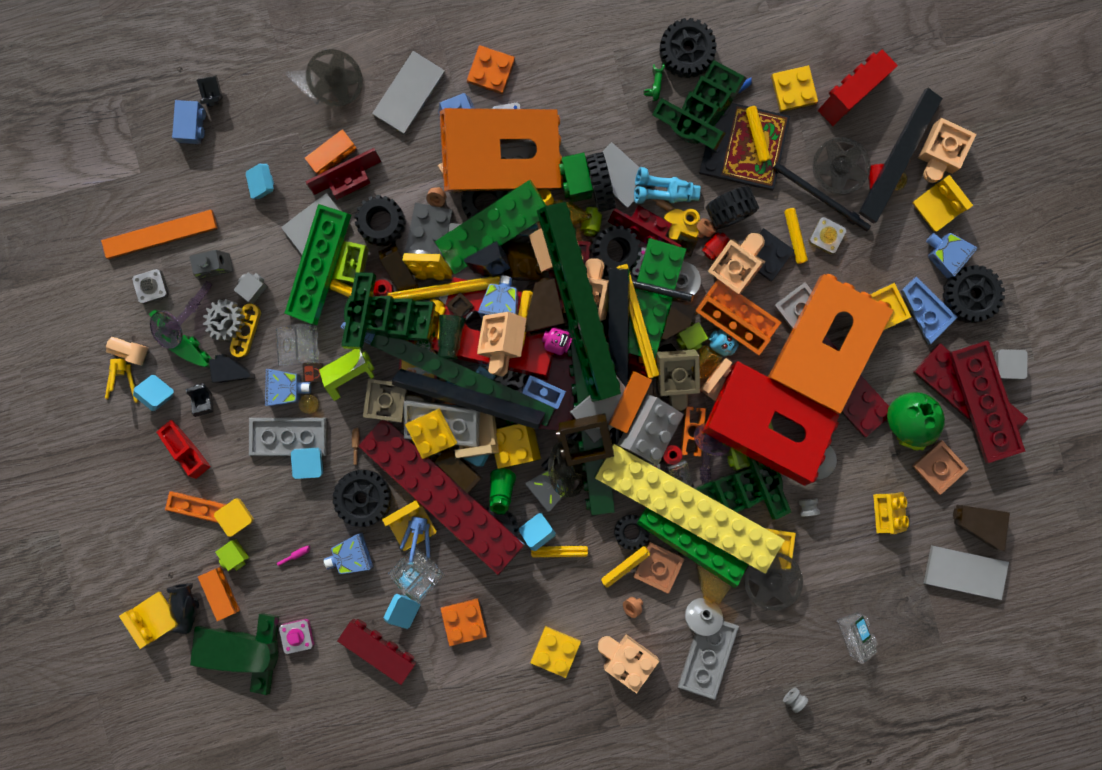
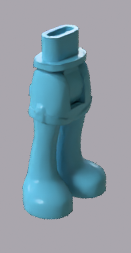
[634,167,701,204]

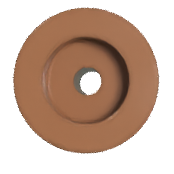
[426,187,447,207]
[697,218,717,239]
[623,597,643,618]

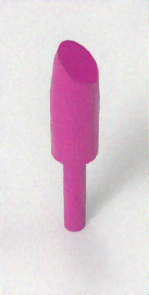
[277,545,310,566]

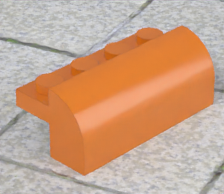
[695,279,782,355]

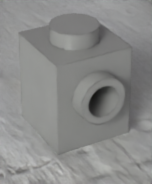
[234,272,268,304]

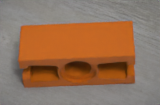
[305,129,357,175]
[680,406,706,456]
[198,567,240,621]

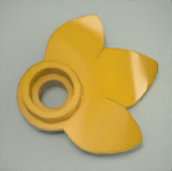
[664,209,700,240]

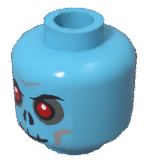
[709,329,739,357]

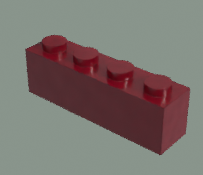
[337,618,416,685]

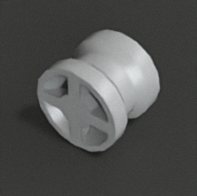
[798,498,820,517]
[783,687,808,713]

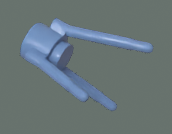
[400,516,430,563]

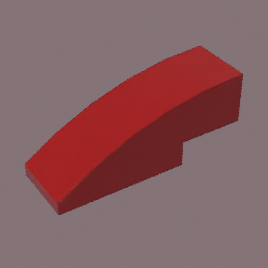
[156,420,211,479]

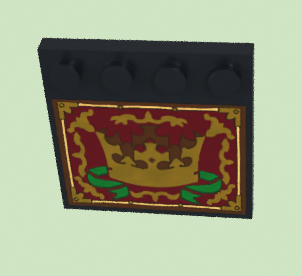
[699,103,790,191]

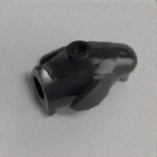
[167,583,199,635]

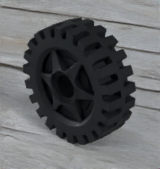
[659,18,717,78]
[586,152,616,212]
[943,265,1005,323]
[332,470,392,527]

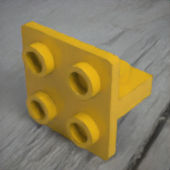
[873,492,909,534]

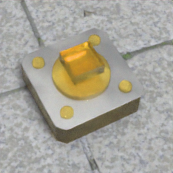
[808,217,846,255]

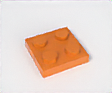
[467,45,515,94]
[440,598,487,646]

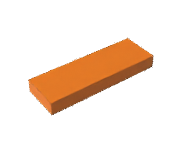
[608,371,652,433]
[165,491,227,523]

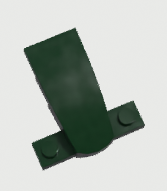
[652,60,747,151]
[341,272,436,350]
[694,455,791,520]
[190,613,279,695]

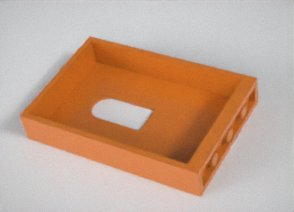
[440,108,563,192]
[768,274,893,414]

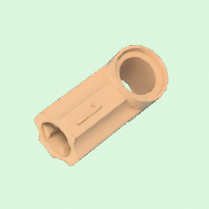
[106,337,148,366]

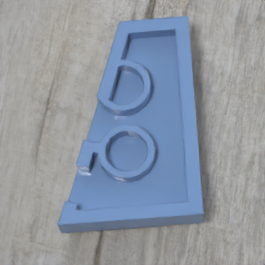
[901,277,957,345]

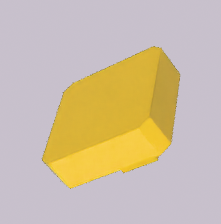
[214,498,254,537]

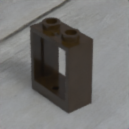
[556,413,614,466]

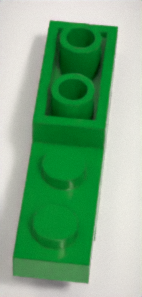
[149,310,212,368]

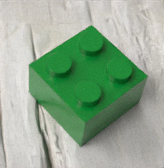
[559,152,593,203]

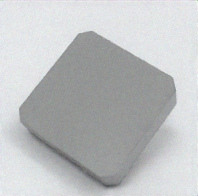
[995,349,1027,379]

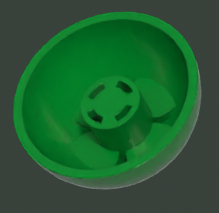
[887,392,945,447]

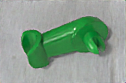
[643,64,665,101]

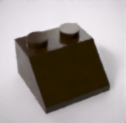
[503,242,549,282]
[660,301,697,343]

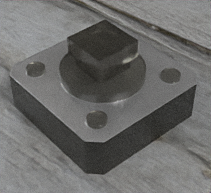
[132,269,169,304]

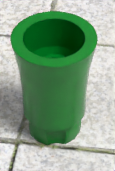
[489,468,516,514]

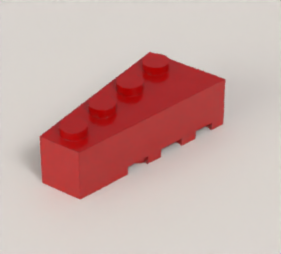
[818,49,898,126]

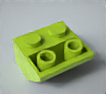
[332,241,369,284]

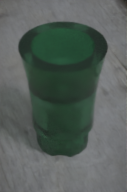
[438,315,466,359]

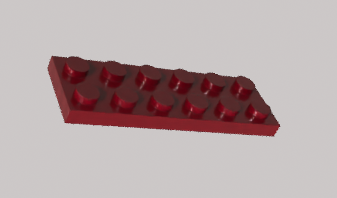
[822,335,889,437]
[949,340,1026,463]
[913,343,1028,430]

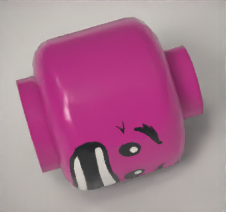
[542,327,572,355]

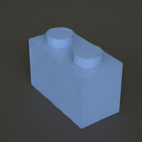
[172,100,206,144]
[521,375,566,409]

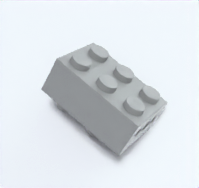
[617,394,684,466]

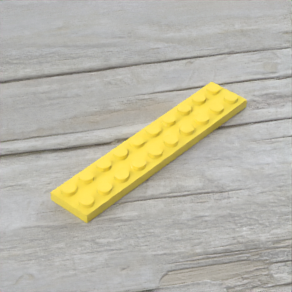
[595,444,785,574]

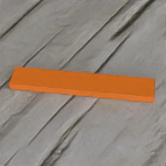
[101,210,218,259]

